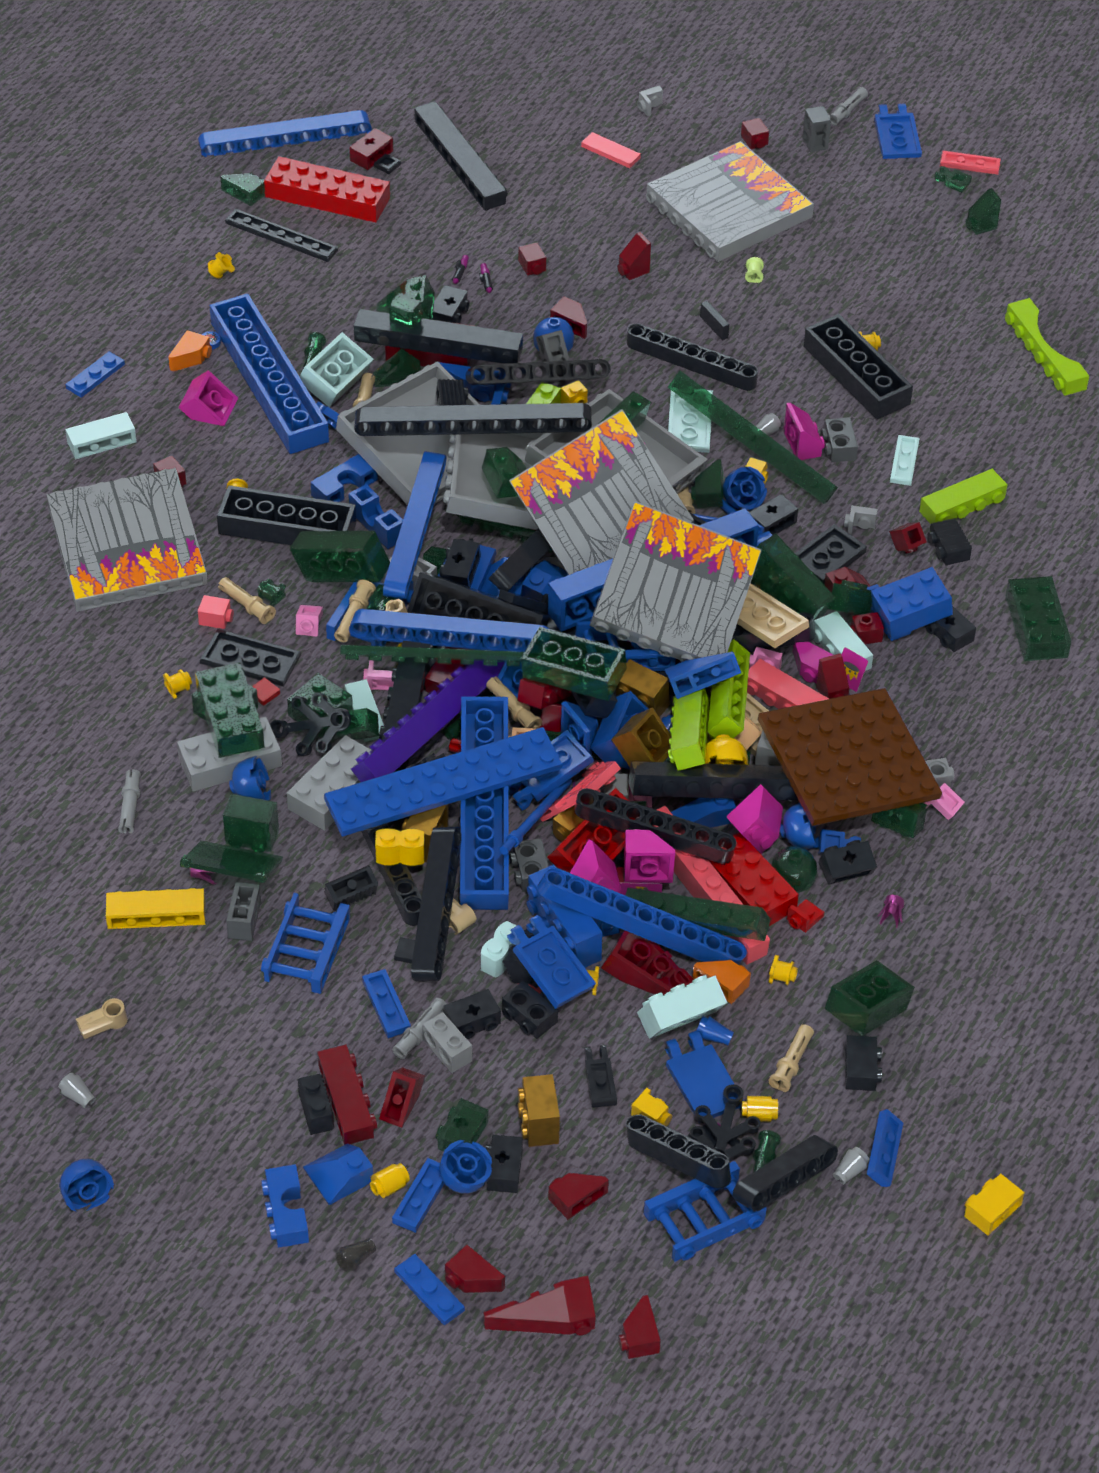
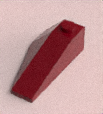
[601,930,694,996]
[484,1275,596,1335]

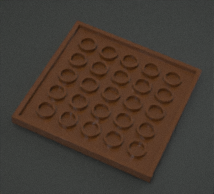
[757,688,942,826]

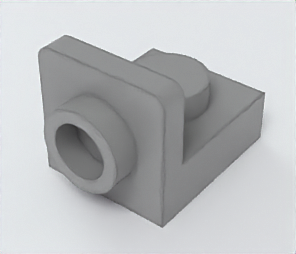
[637,86,663,116]
[844,506,878,535]

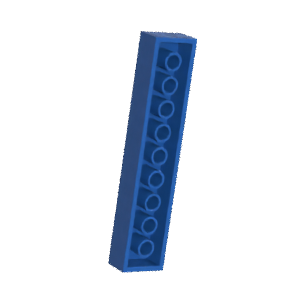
[209,293,329,454]
[548,508,759,631]
[460,697,509,910]

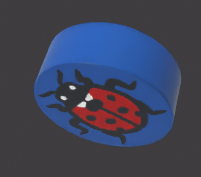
[202,331,221,350]

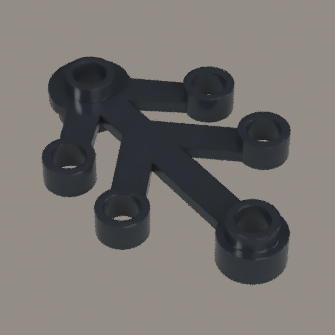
[270,693,351,756]
[690,1084,761,1163]

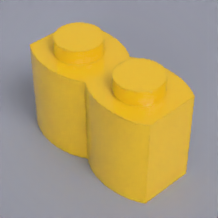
[375,829,425,866]

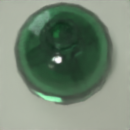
[771,846,818,893]

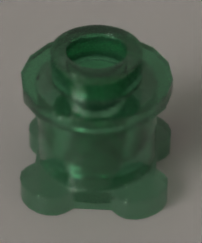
[257,579,286,607]

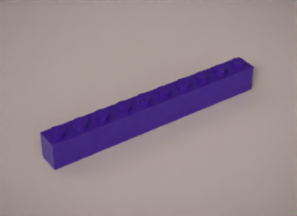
[351,650,508,782]

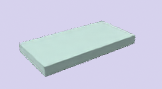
[668,388,713,453]

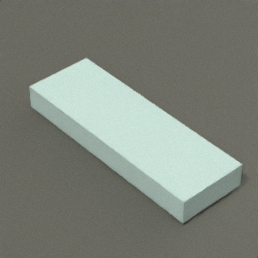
[890,435,919,486]
[345,679,384,742]

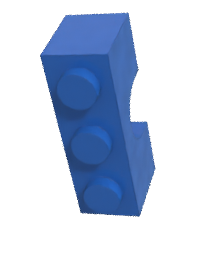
[311,454,378,502]
[349,484,403,549]
[261,1164,309,1248]

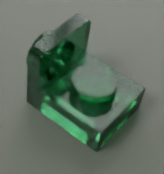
[423,546,447,576]

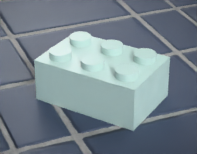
[300,332,374,408]
[637,975,727,1039]

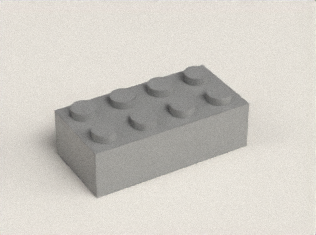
[177,717,282,791]
[287,735,371,831]

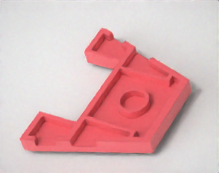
[539,761,621,822]

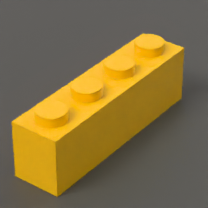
[106,888,205,929]

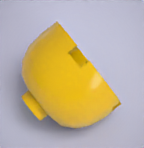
[705,734,748,765]

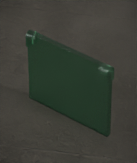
[180,840,283,883]

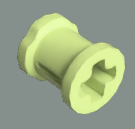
[745,257,764,283]

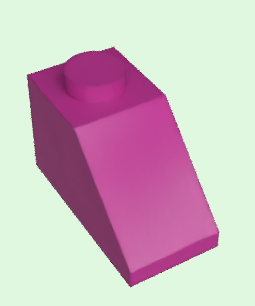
[793,642,833,683]

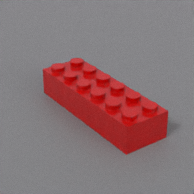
[264,156,390,223]

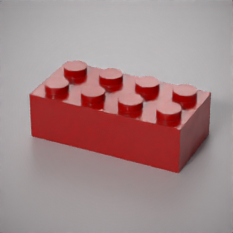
[547,787,636,873]
[709,832,799,929]

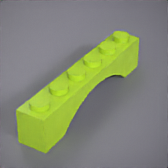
[1005,298,1089,396]

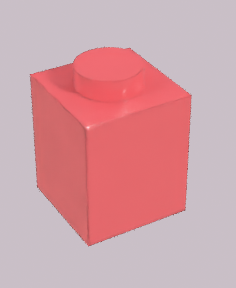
[198,595,234,629]

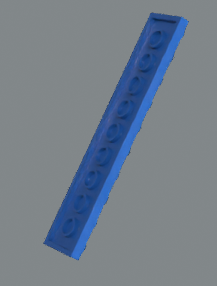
[324,727,562,837]

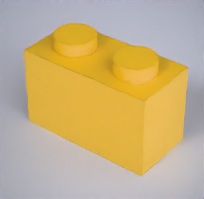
[964,1173,1025,1235]

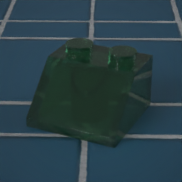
[482,447,527,499]

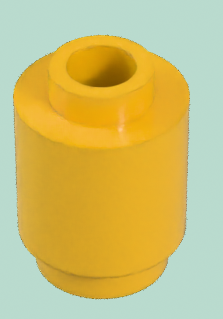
[741,1096,778,1122]
[370,1163,410,1198]

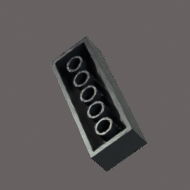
[803,314,913,419]
[217,485,356,554]
[407,572,550,658]

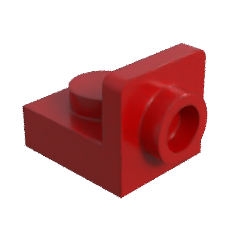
[787,899,824,933]

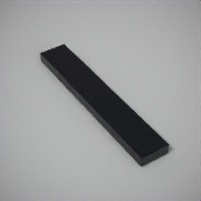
[225,209,338,262]

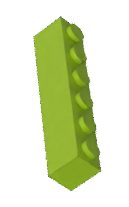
[707,639,750,739]
[668,688,709,771]

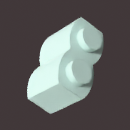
[481,921,516,978]

